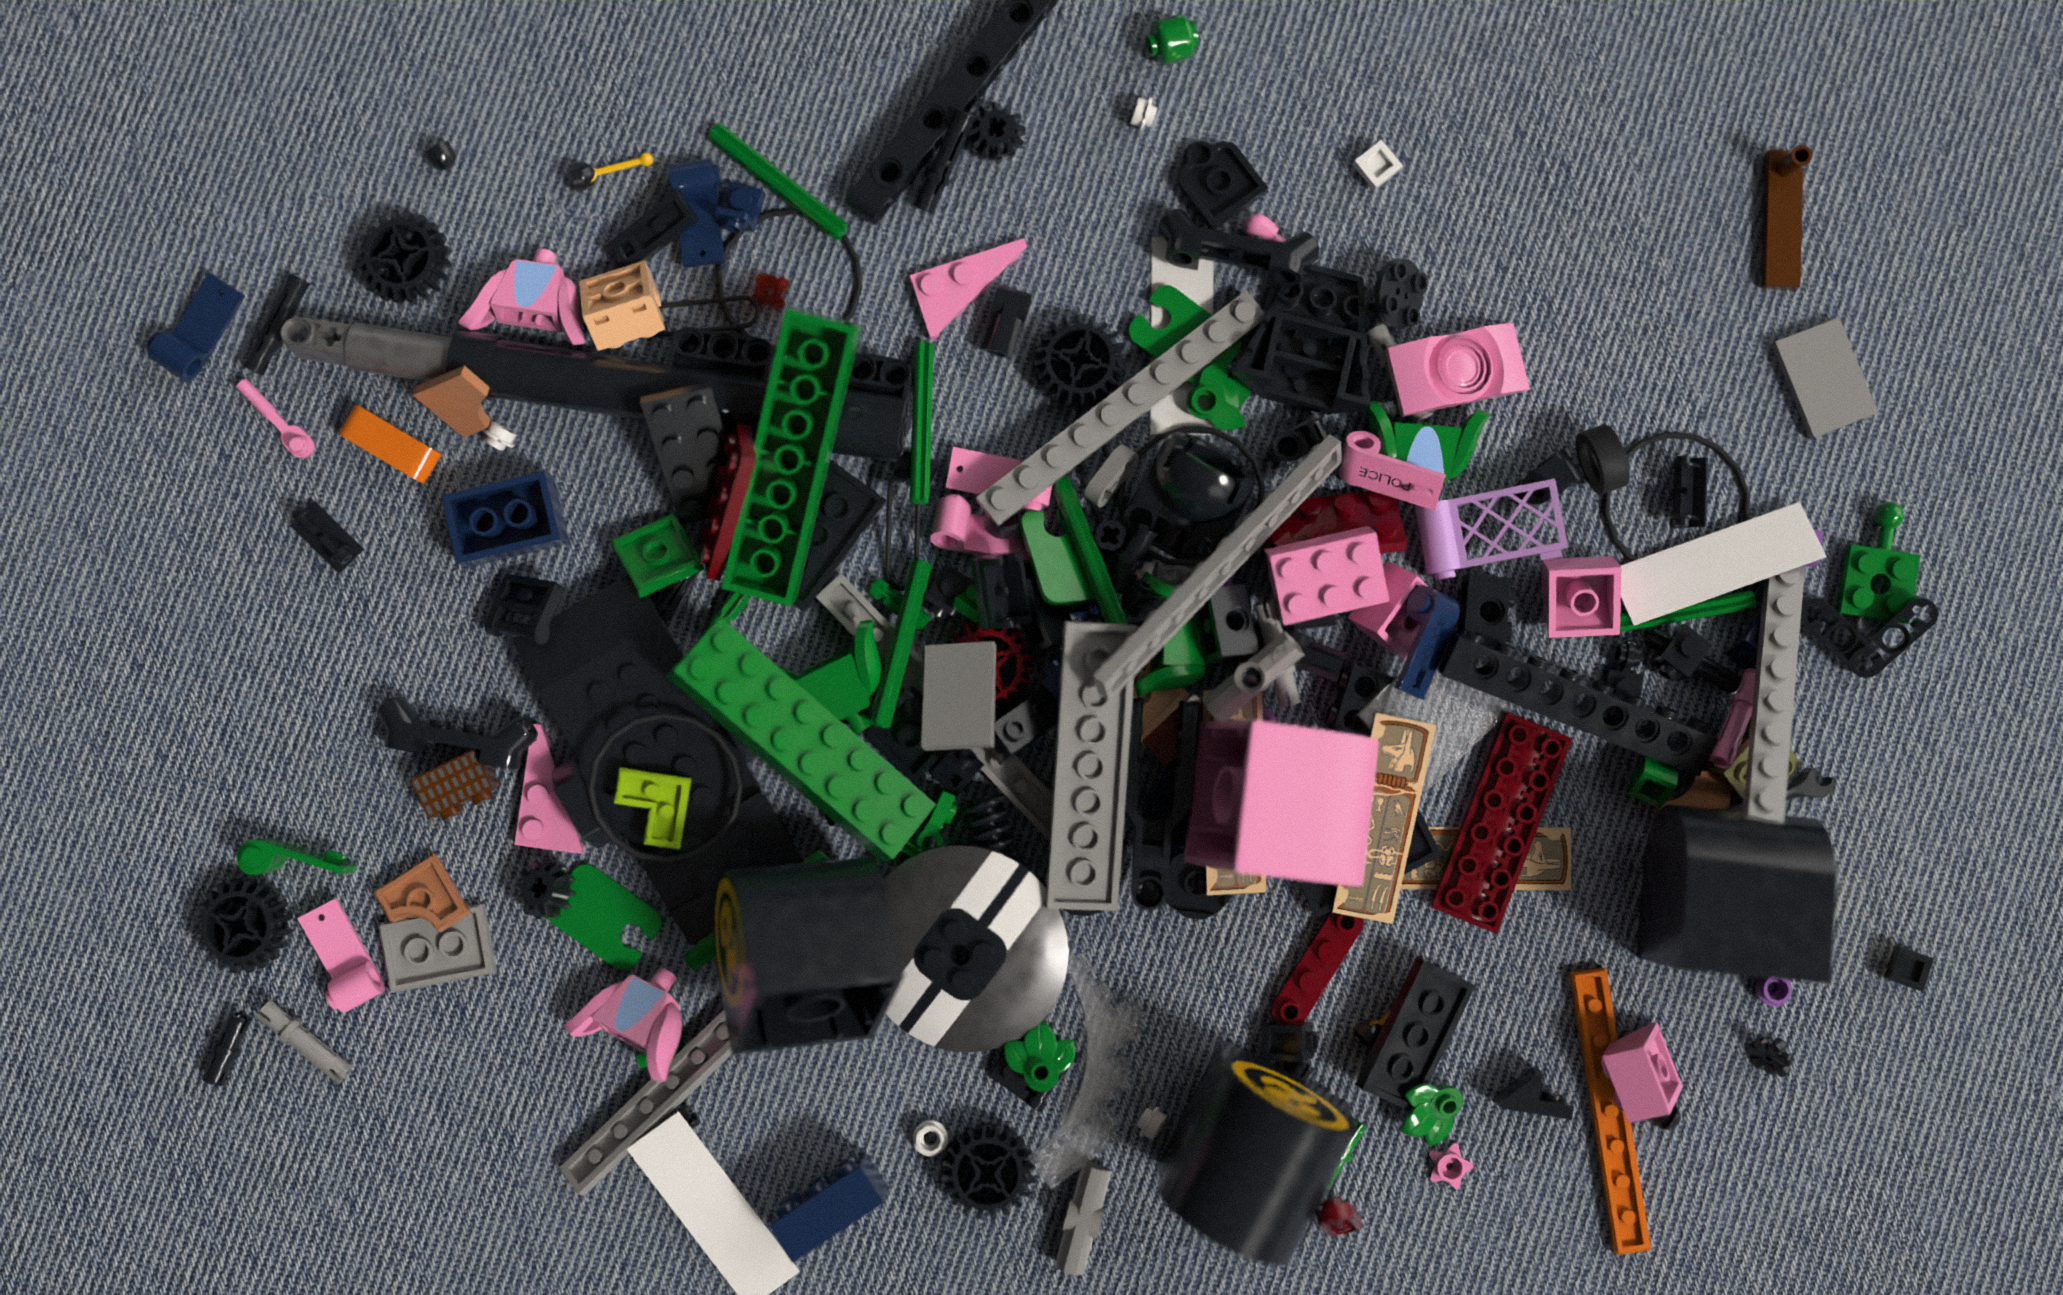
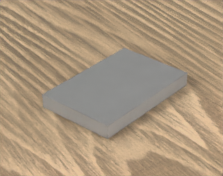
[1771,317,1878,439]
[921,641,996,751]
[378,903,497,993]

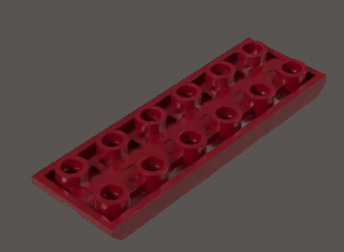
[1431,712,1572,934]

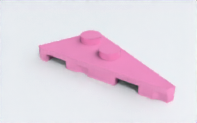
[910,238,1027,340]
[514,723,585,854]

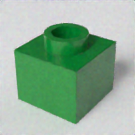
[1628,756,1679,808]

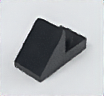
[1493,1067,1574,1120]

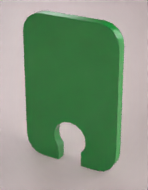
[1128,285,1241,387]
[1019,509,1097,606]
[548,864,663,971]

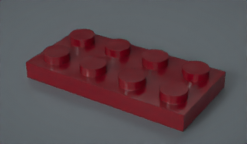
[698,422,756,581]
[1255,491,1407,567]

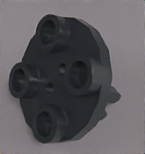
[1368,258,1428,329]

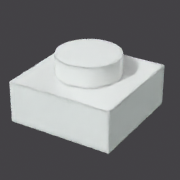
[1352,140,1403,191]

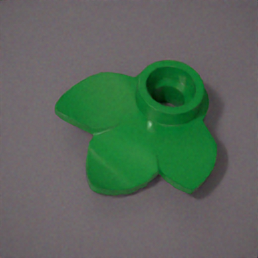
[1186,362,1252,430]
[1004,1020,1075,1092]
[1400,1083,1463,1146]

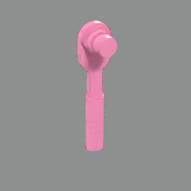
[236,379,315,458]

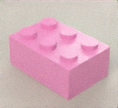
[1264,526,1389,625]

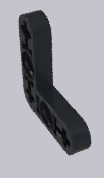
[1801,595,1939,678]

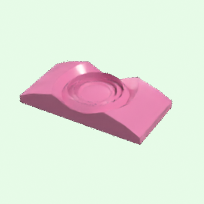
[1384,323,1530,417]

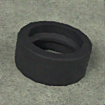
[1575,424,1630,495]

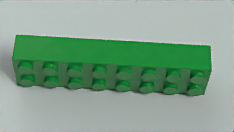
[721,307,862,607]
[666,617,936,861]

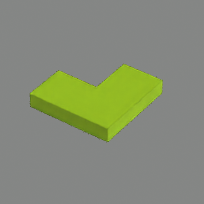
[614,767,692,849]

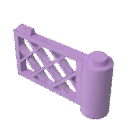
[1414,479,1568,581]

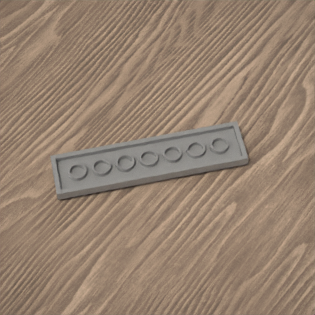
[1046,621,1138,911]

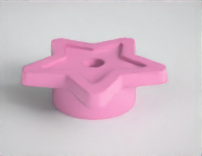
[1429,1143,1474,1189]

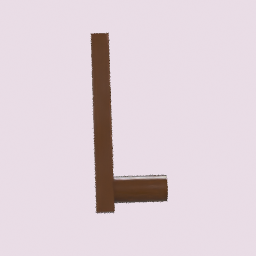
[1761,145,1812,290]

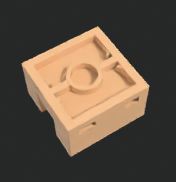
[579,260,665,351]

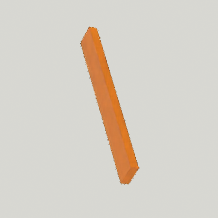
[1569,967,1651,1255]

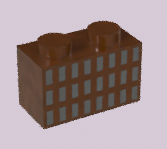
[410,749,501,821]

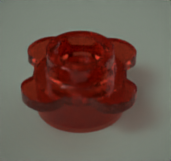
[752,273,790,311]

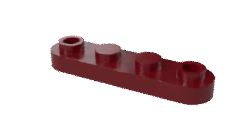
[1271,910,1364,1024]
[1315,1197,1364,1236]

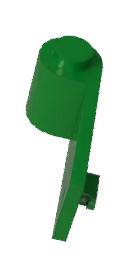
[236,838,358,875]

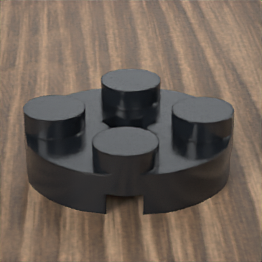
[1166,851,1232,919]

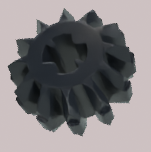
[968,101,1026,163]
[514,859,577,920]

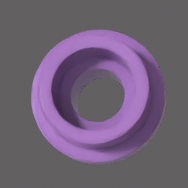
[1755,977,1792,1006]

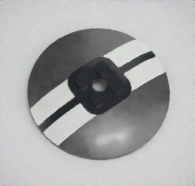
[883,844,1070,1052]

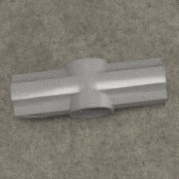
[1202,631,1305,721]
[1054,1161,1112,1276]

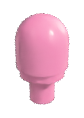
[1243,213,1286,243]

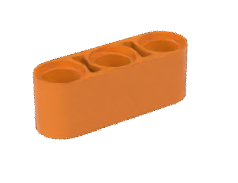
[337,404,442,484]

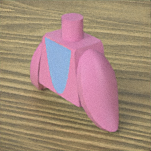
[458,249,586,345]
[564,967,682,1082]

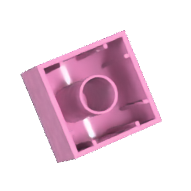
[1183,721,1379,886]

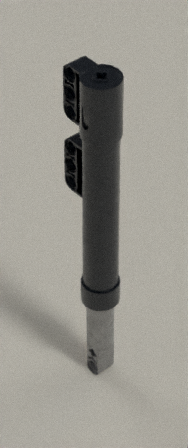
[281,317,912,463]

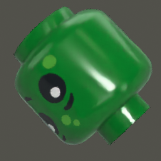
[1145,14,1199,65]

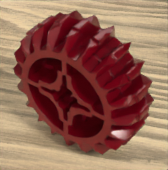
[951,622,1035,712]

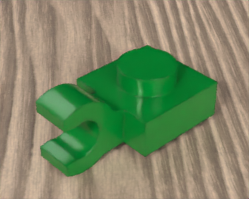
[916,790,958,847]

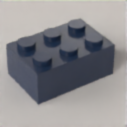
[441,471,569,568]
[769,1152,889,1263]

